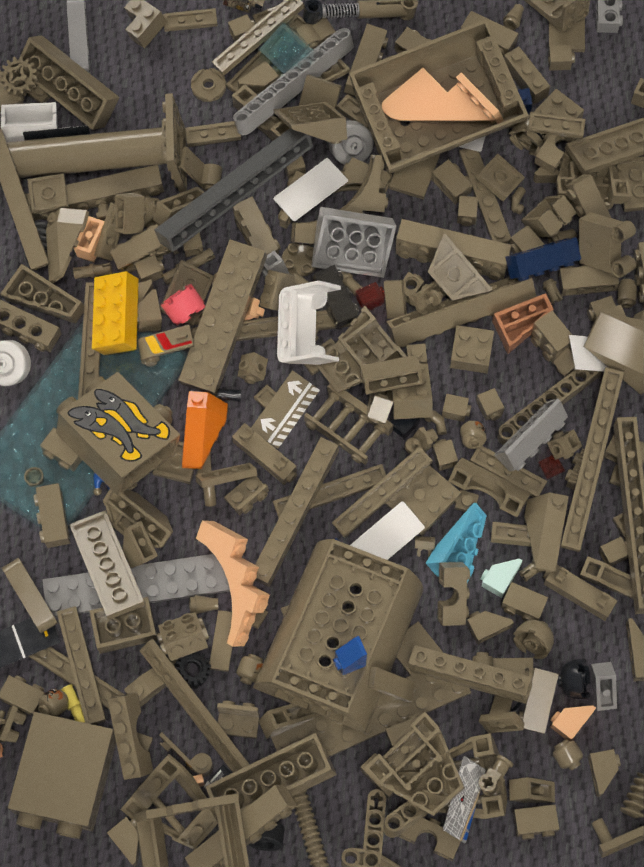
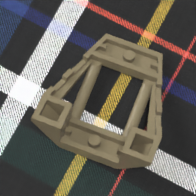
[439,733,507,819]
[120,754,218,850]

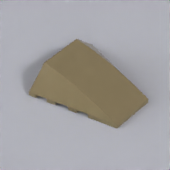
[316,306,407,393]
[583,312,644,395]

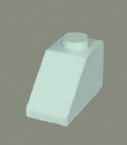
[481,559,523,598]

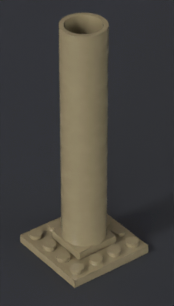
[7,93,187,193]

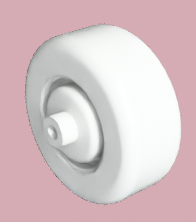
[0,340,31,386]

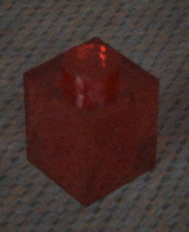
[356,282,385,311]

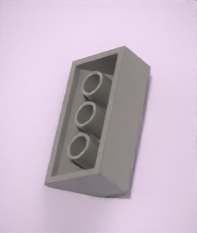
[494,398,568,472]

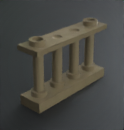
[304,384,393,465]

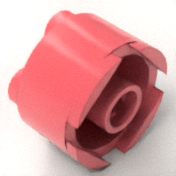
[160,284,205,325]

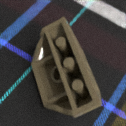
[103,489,173,548]

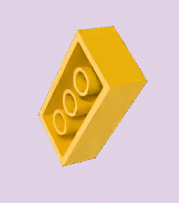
[92,271,139,355]

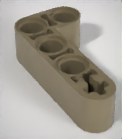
[2,558,58,633]
[341,789,386,867]

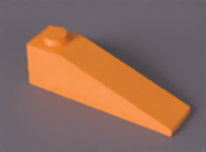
[182,391,228,469]

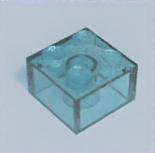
[259,22,314,74]

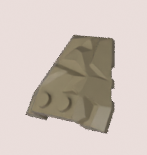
[556,138,632,210]
[364,712,465,816]

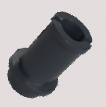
[218,387,241,402]

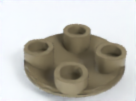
[282,243,316,277]

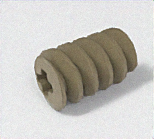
[620,772,644,819]

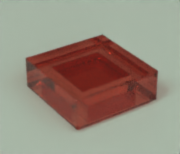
[538,455,565,480]

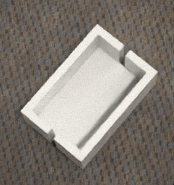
[1,102,58,142]

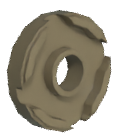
[191,68,226,102]

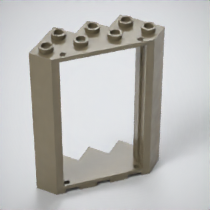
[135,794,249,867]

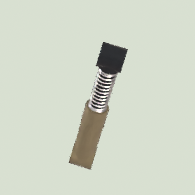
[303,0,418,24]

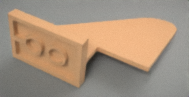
[382,68,503,124]

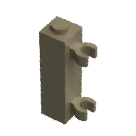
[232,423,297,485]
[543,565,617,621]

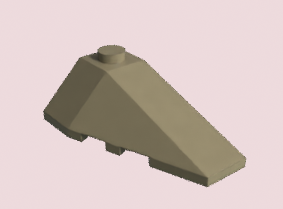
[524,492,569,573]

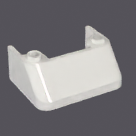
[277,281,341,365]

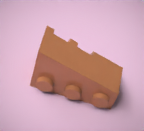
[492,293,554,354]

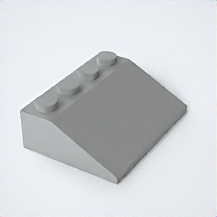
[312,207,396,278]

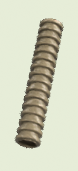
[292,790,330,867]

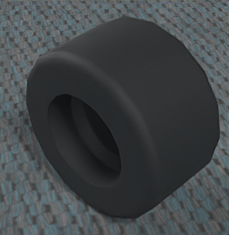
[249,822,285,851]

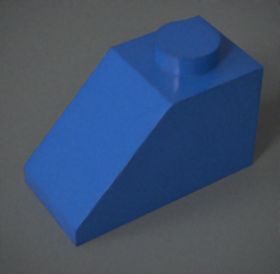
[333,636,367,675]

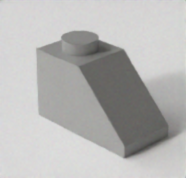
[591,662,617,711]

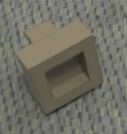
[415,536,435,557]

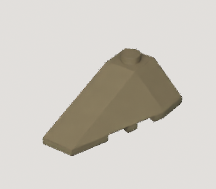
[46,208,89,283]

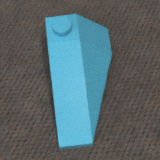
[426,503,487,583]

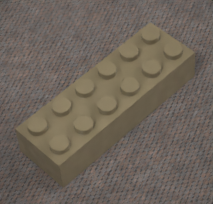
[21,35,120,130]
[396,219,511,280]
[205,733,337,815]

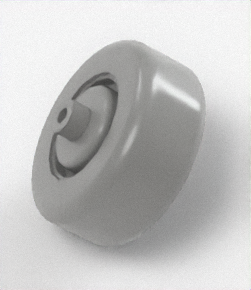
[328,120,374,165]

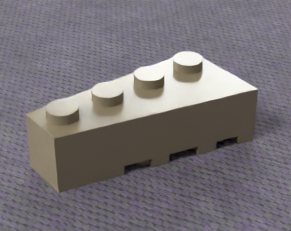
[0,264,84,324]

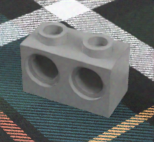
[596,0,623,33]

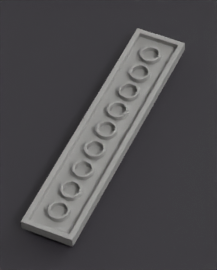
[43,554,230,618]

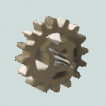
[0,56,39,97]

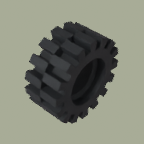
[174,651,211,689]

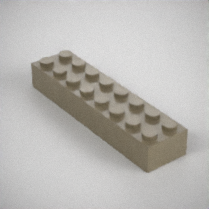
[178,240,267,396]

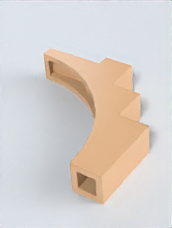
[196,520,270,647]

